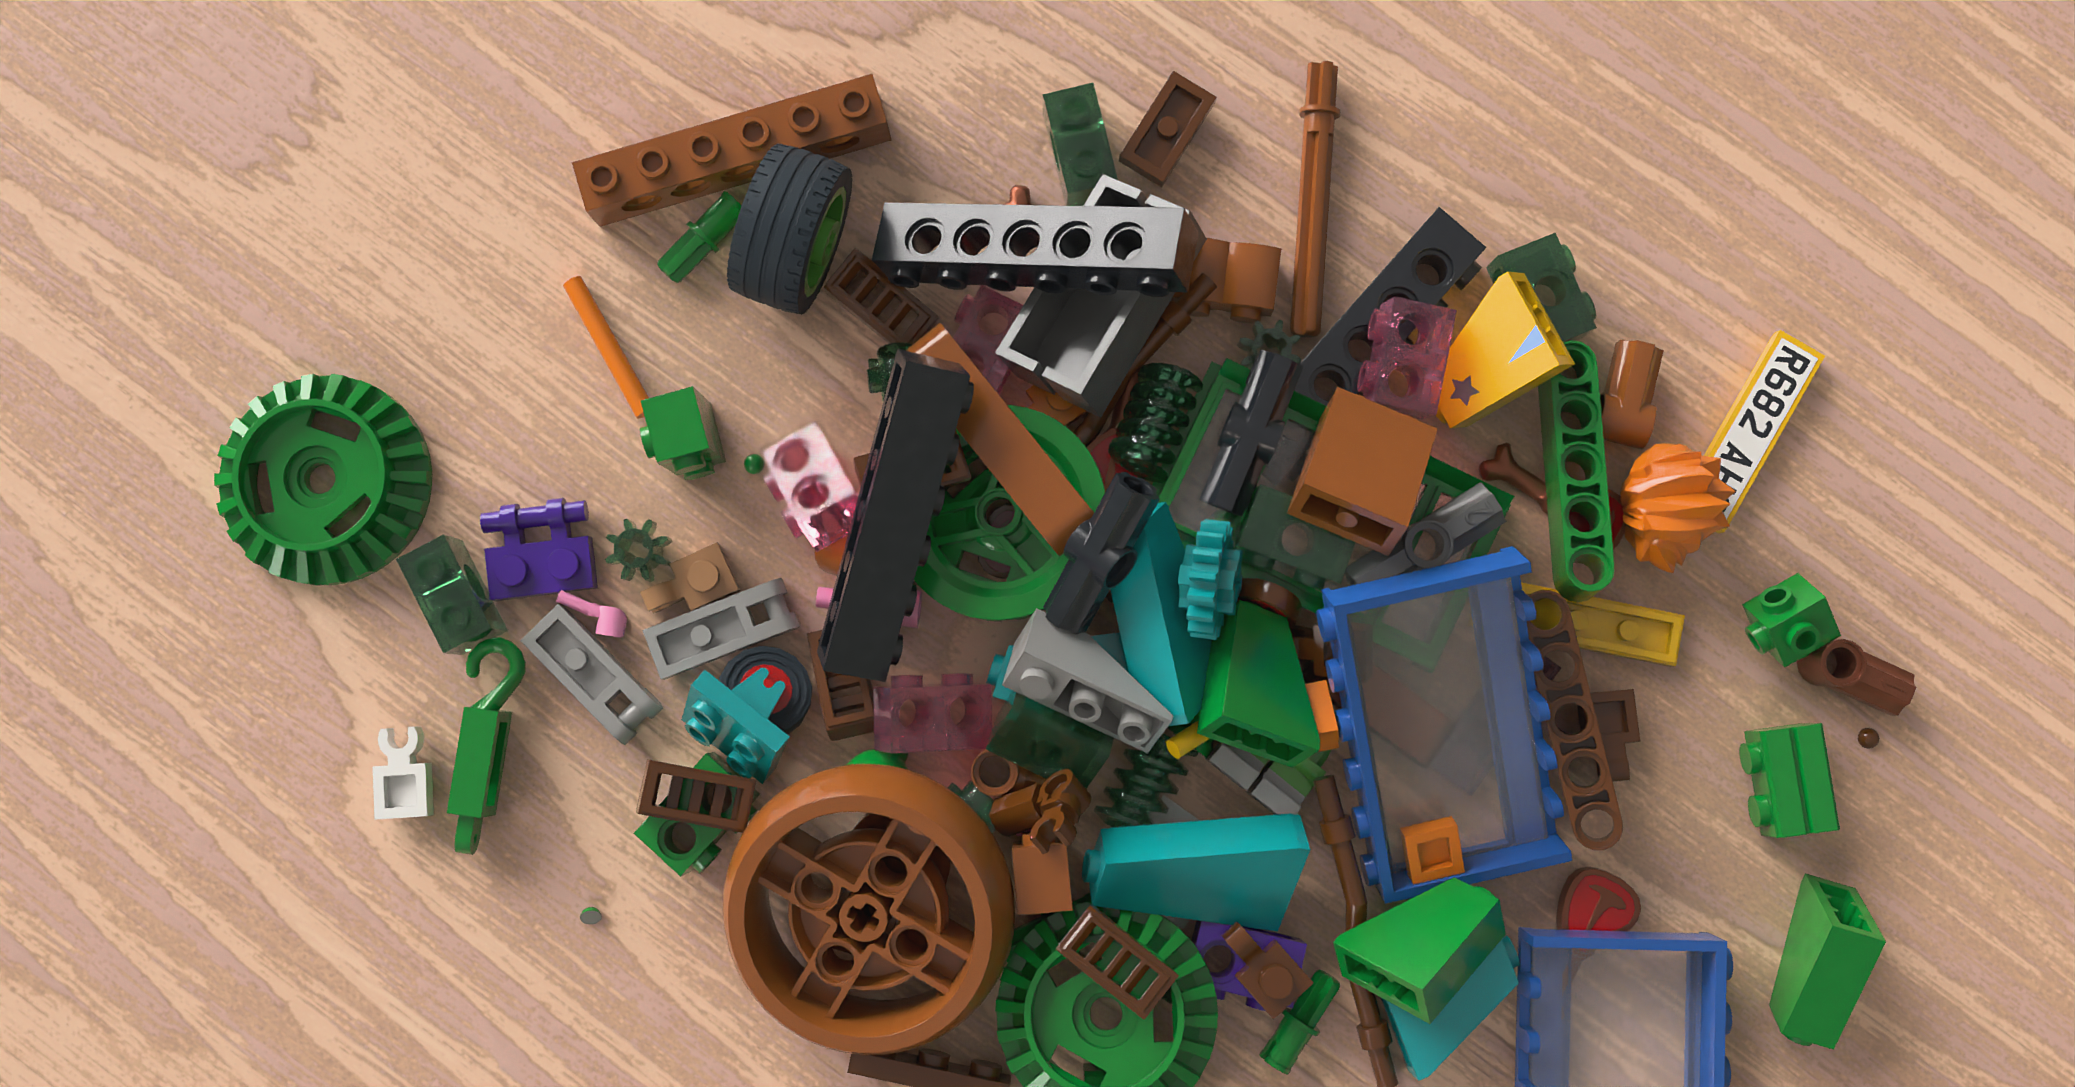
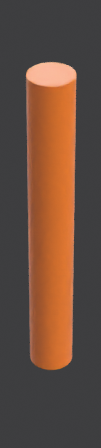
[563,276,649,419]

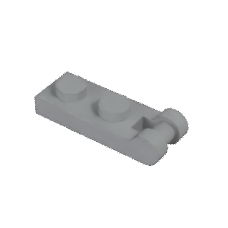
[642,578,800,680]
[520,604,663,745]

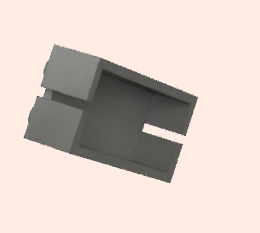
[995,174,1207,418]

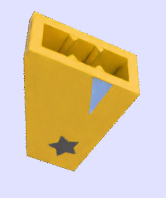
[1426,272,1575,429]

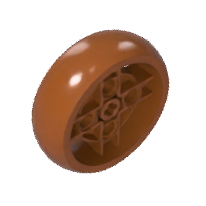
[723,764,1015,1055]

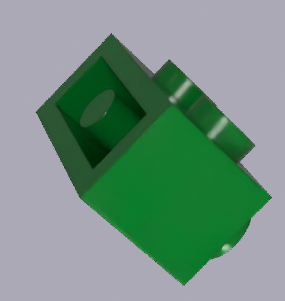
[640,386,726,480]

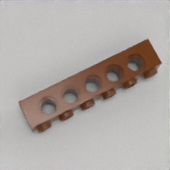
[572,74,892,227]

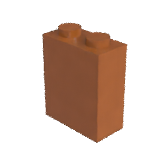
[1287,387,1438,556]

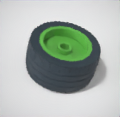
[727,144,853,315]

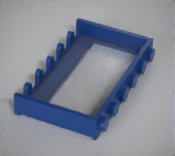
[1316,546,1572,904]
[1515,927,1733,1087]

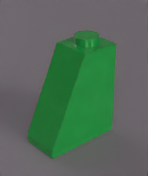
[1197,600,1320,768]
[1769,873,1886,1050]
[1333,877,1506,1024]

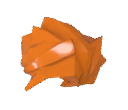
[1620,443,1736,573]

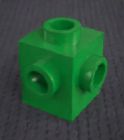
[1742,573,1841,667]

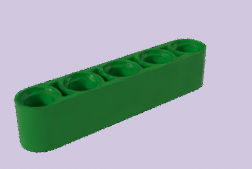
[1538,340,1615,602]

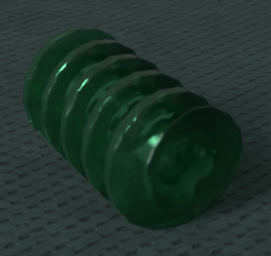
[1108,363,1203,483]
[1093,734,1198,828]

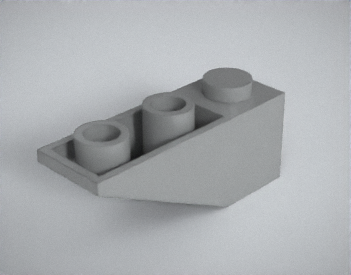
[1002,608,1173,753]

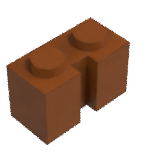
[1012,831,1073,915]

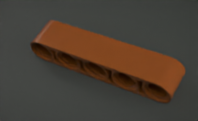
[906,323,1094,556]

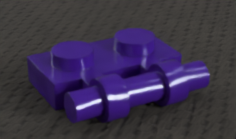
[480,498,598,601]

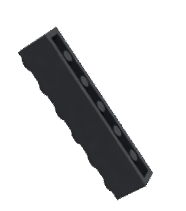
[817,349,974,682]

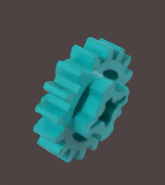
[1178,519,1243,640]

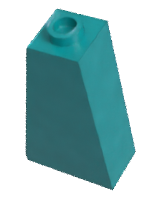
[1110,502,1212,726]
[1082,813,1311,931]

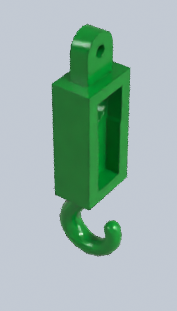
[447,637,526,855]

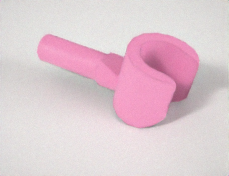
[556,590,627,638]

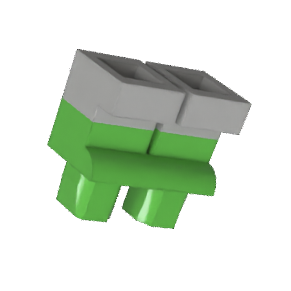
[1205,742,1331,815]

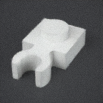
[372,726,434,820]

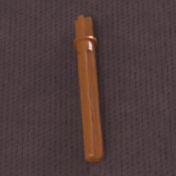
[1290,61,1341,338]

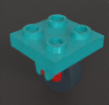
[681,646,812,784]

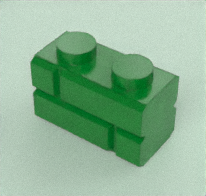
[1739,723,1840,838]

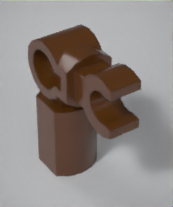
[989,769,1092,854]

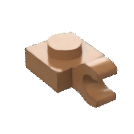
[640,542,740,614]

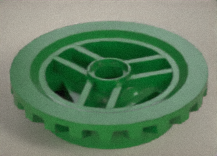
[214,374,432,586]
[914,405,1105,622]
[995,901,1218,1087]

